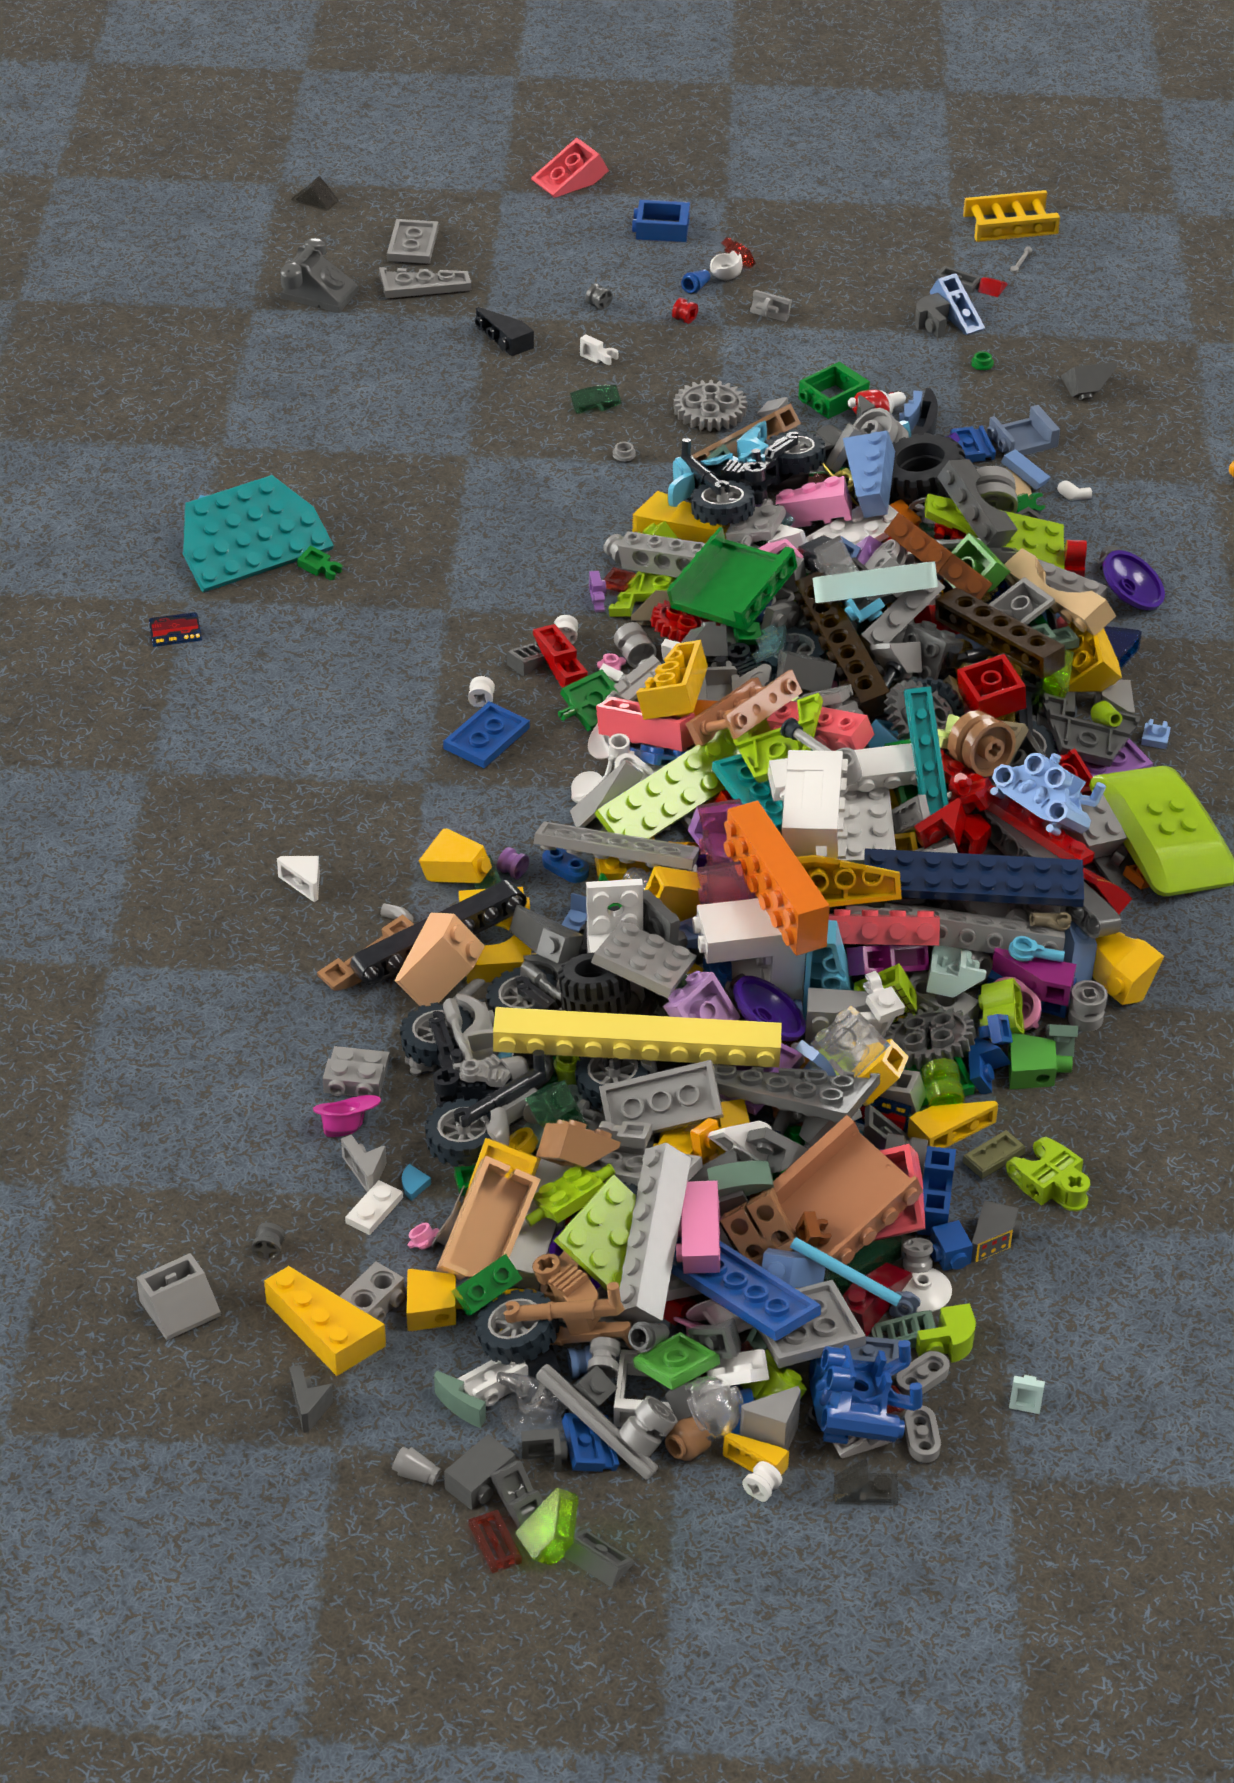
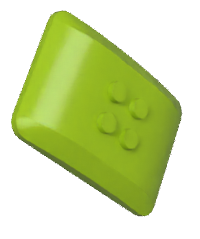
[1089,766,1234,896]

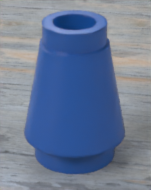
[681,269,711,293]

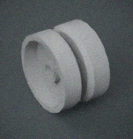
[853,408,909,443]
[976,466,1018,513]

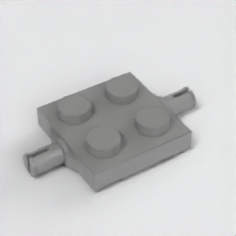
[726,499,786,546]

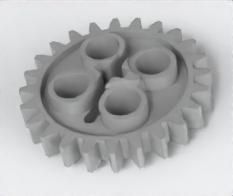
[674,380,747,431]

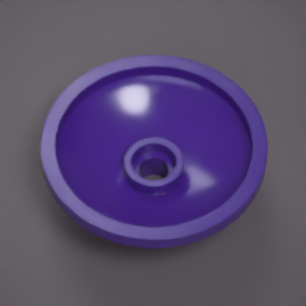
[1103,550,1165,610]
[733,976,806,1041]

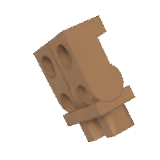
[720,1188,799,1267]

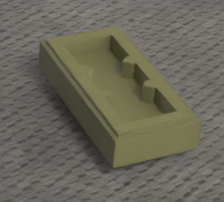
[963,1130,1026,1179]

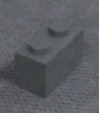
[444,1434,515,1510]

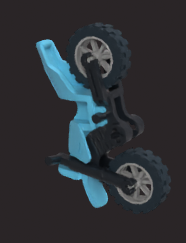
[668,421,826,525]

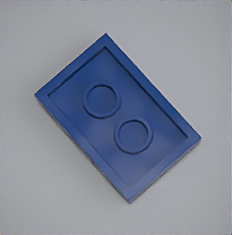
[443,701,530,768]

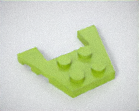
[608,571,677,617]
[727,692,823,783]

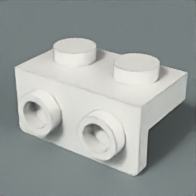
[457,1360,528,1406]

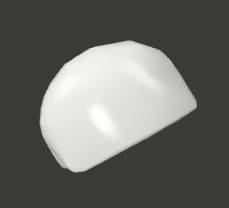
[710,251,743,281]

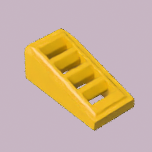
[723,1432,789,1476]

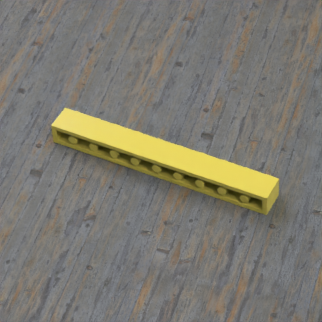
[493,1007,782,1068]

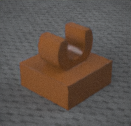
[795,1211,832,1248]

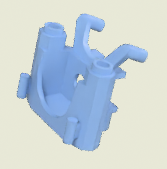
[990,753,1106,836]

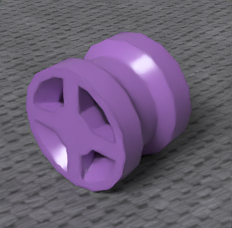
[497,847,529,879]

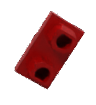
[948,773,994,814]

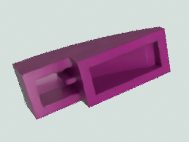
[847,945,929,976]

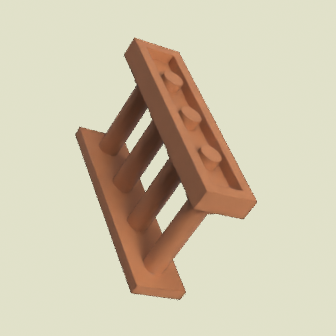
[686,669,803,746]

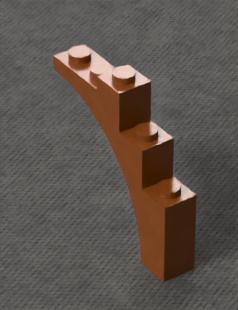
[884,512,993,600]

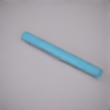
[790,1237,902,1307]

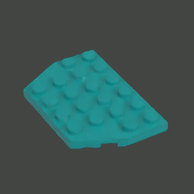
[183,475,334,593]

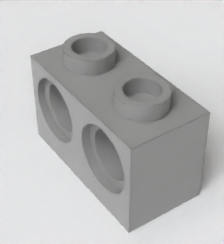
[339,1261,405,1322]

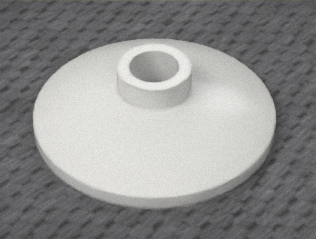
[902,1268,952,1312]

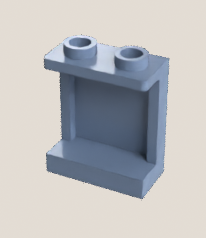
[987,405,1060,455]

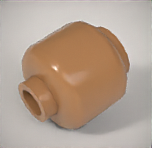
[665,1415,712,1461]

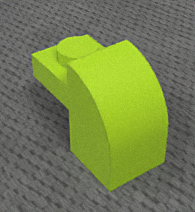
[915,1303,976,1363]

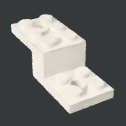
[586,879,645,1003]

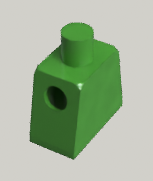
[1008,1033,1073,1089]

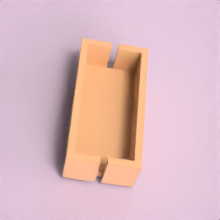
[436,1156,541,1281]

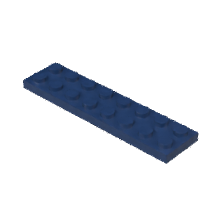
[864,848,1084,907]

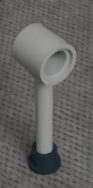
[780,718,862,786]

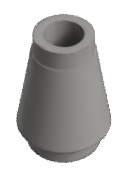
[392,1446,441,1486]

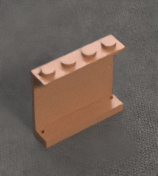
[761,1115,923,1265]

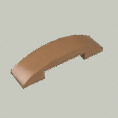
[317,914,414,991]

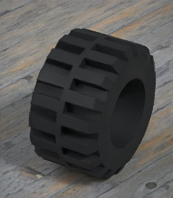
[558,952,632,1014]

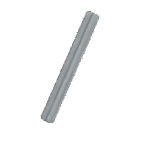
[536,1364,658,1480]

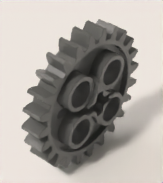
[884,679,951,753]
[884,1006,977,1070]

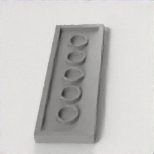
[534,821,700,871]

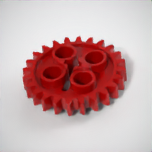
[650,600,721,643]

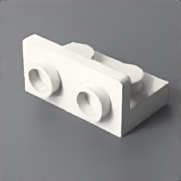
[696,1349,769,1391]

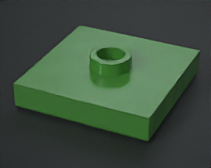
[633,1332,720,1390]

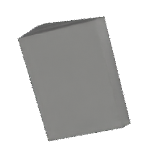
[740,1386,801,1450]

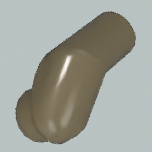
[1029,912,1072,931]

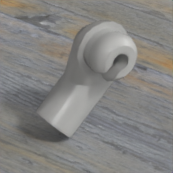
[380,903,414,923]

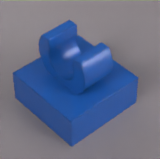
[978,1014,1013,1045]

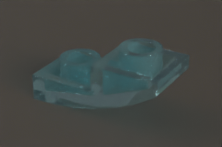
[752,624,786,663]

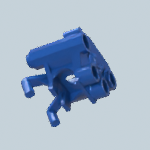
[809,1340,923,1445]

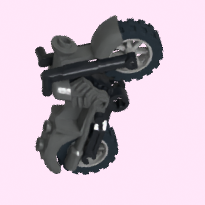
[486,954,659,1108]

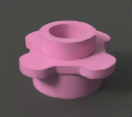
[597,653,626,671]
[408,1223,440,1250]

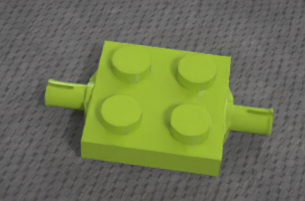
[525,1163,616,1227]

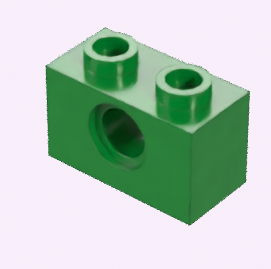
[451,1254,523,1316]

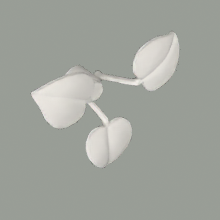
[571,723,665,803]

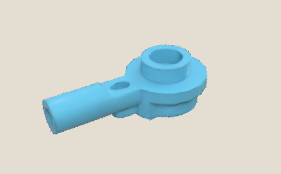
[1008,936,1065,962]

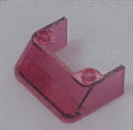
[697,799,756,904]

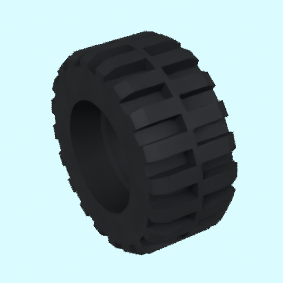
[889,433,966,513]

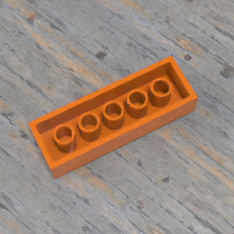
[724,800,830,956]

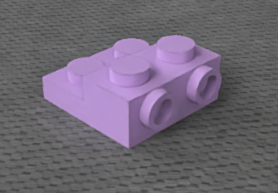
[663,971,740,1020]

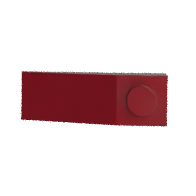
[842,1263,913,1337]

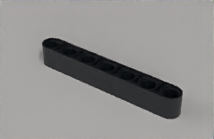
[350,880,527,985]

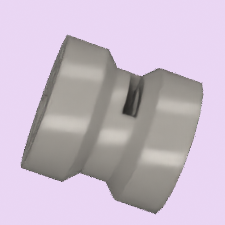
[587,1337,621,1378]

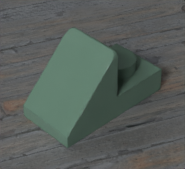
[1045,1024,1078,1057]

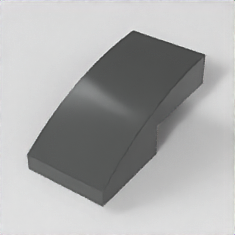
[490,1460,551,1534]

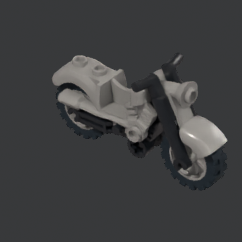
[400,993,555,1167]

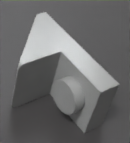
[341,1134,387,1192]

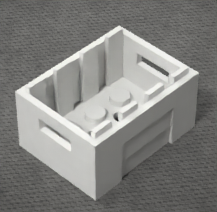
[782,750,849,860]

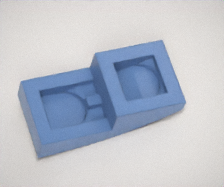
[795,1040,836,1076]

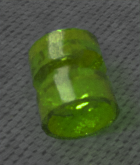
[922,1058,965,1107]

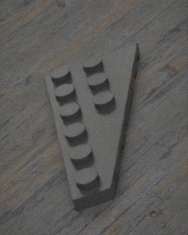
[713,1064,880,1123]

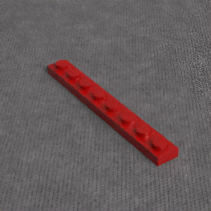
[940,749,1095,866]

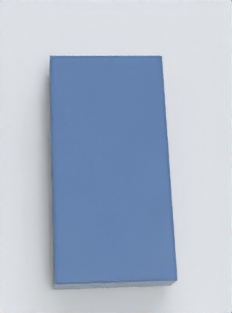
[1001,449,1051,490]

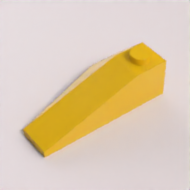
[1060,622,1122,692]
[797,855,902,907]
[1073,921,1164,1005]

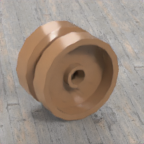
[947,710,1016,777]

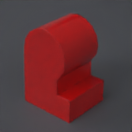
[1064,540,1087,577]

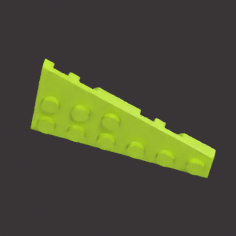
[925,494,1064,569]

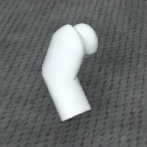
[1057,481,1092,501]

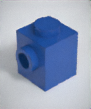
[930,1220,973,1271]

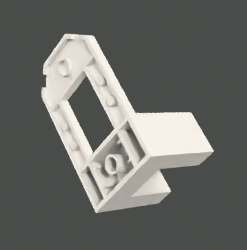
[692,898,806,1002]

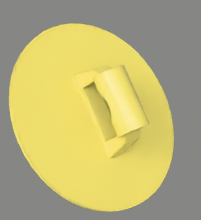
[822,463,859,506]

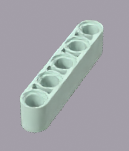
[812,562,938,603]

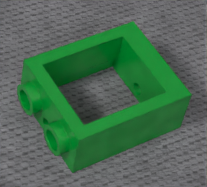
[798,361,870,419]

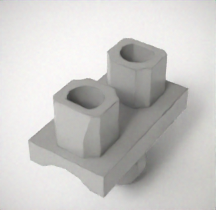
[750,290,792,322]

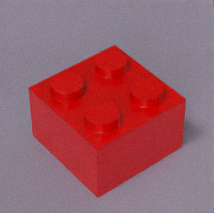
[957,654,1026,718]

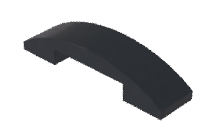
[912,388,938,435]

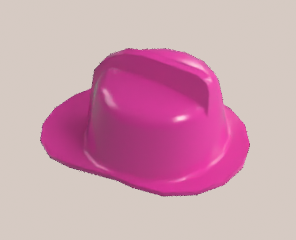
[313,1095,381,1137]

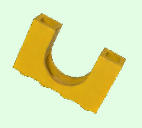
[459,887,536,984]

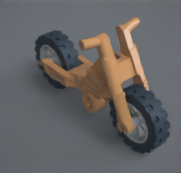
[475,1182,638,1365]

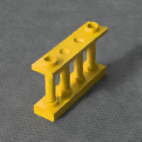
[963,190,1060,242]

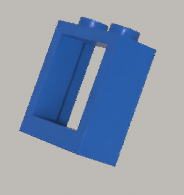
[632,200,690,242]

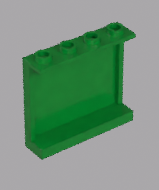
[667,527,798,631]

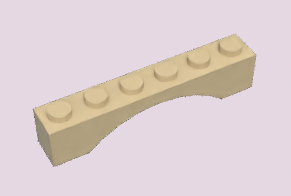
[1004,548,1116,636]

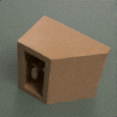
[536,1120,621,1167]

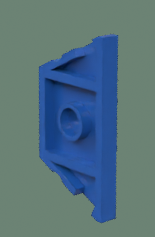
[630,744,686,766]

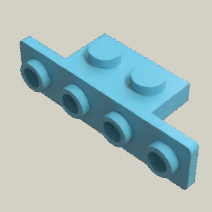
[843,598,885,625]

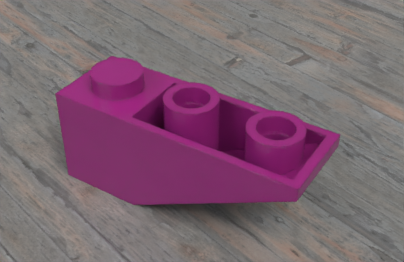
[992,947,1077,1006]

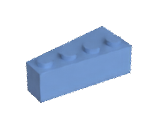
[843,431,895,518]

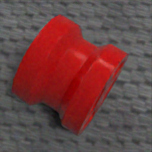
[672,298,698,324]

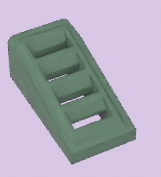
[871,1310,936,1348]

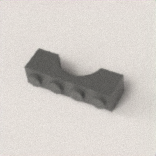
[937,459,1018,547]

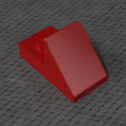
[914,798,966,849]

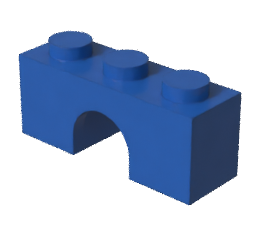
[917,1146,956,1236]

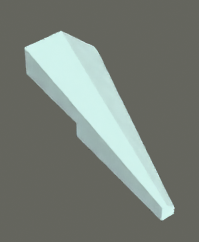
[926,945,986,998]

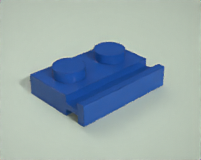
[950,425,996,462]
[562,1413,619,1472]

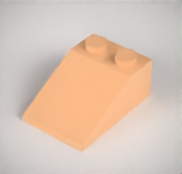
[395,913,485,1006]

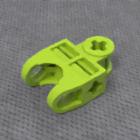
[1006,1137,1090,1211]

